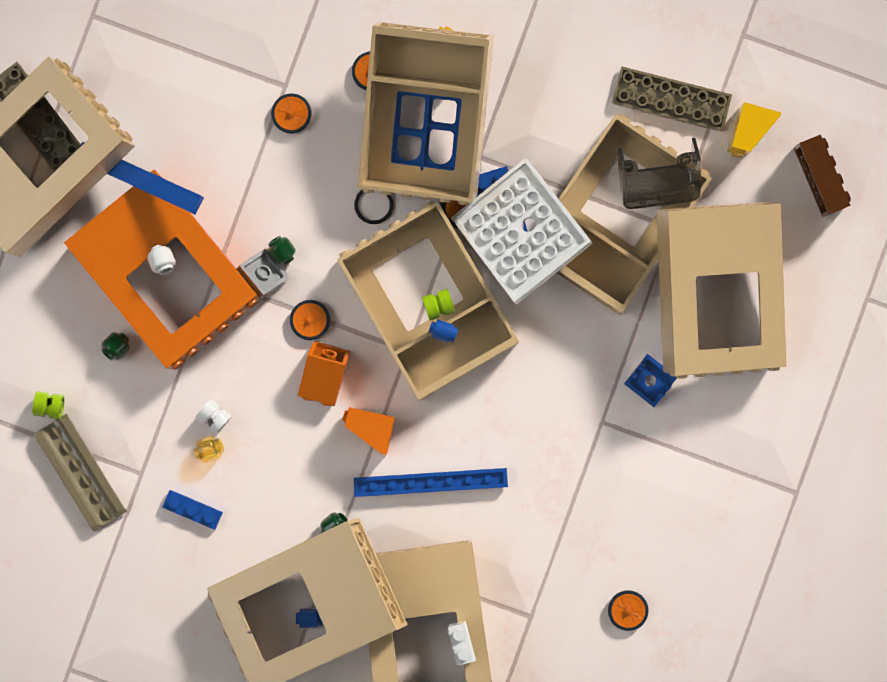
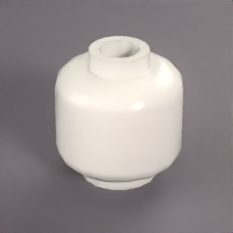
[147,245,176,275]

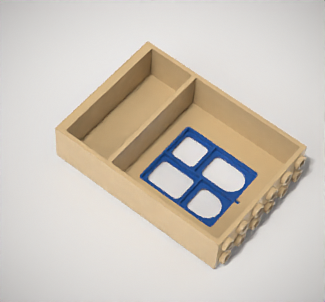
[358,22,494,205]

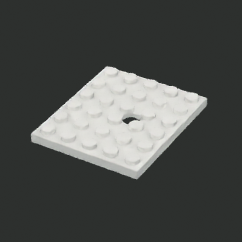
[451,158,593,305]

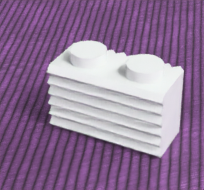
[447,621,476,666]

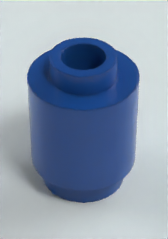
[428,319,458,343]
[296,609,323,628]

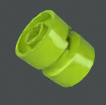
[422,288,455,321]
[32,391,65,420]

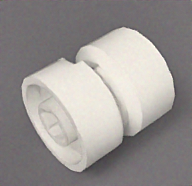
[195,399,232,435]

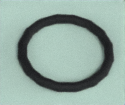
[354,189,394,224]

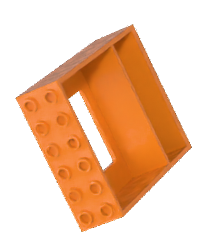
[64,169,260,370]

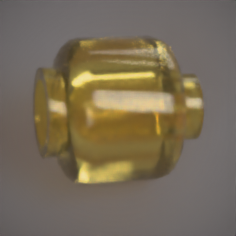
[194,436,224,463]

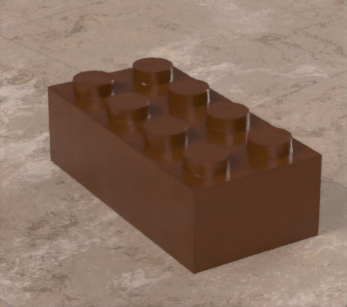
[793,134,851,218]

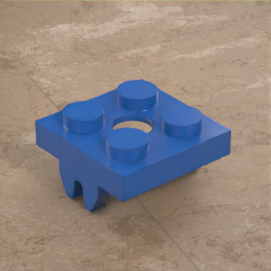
[624,354,677,408]

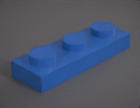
[162,490,223,530]

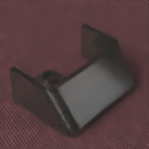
[618,138,701,209]

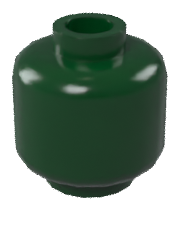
[267,236,296,265]
[101,332,130,361]
[320,512,348,533]

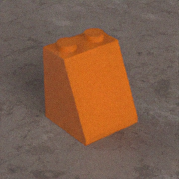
[298,341,351,406]
[342,407,395,455]

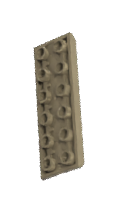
[0,62,81,172]
[612,66,732,132]
[34,414,127,532]

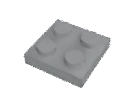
[237,249,289,298]

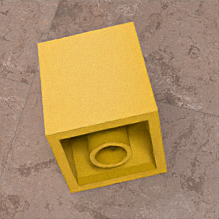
[727,102,782,158]

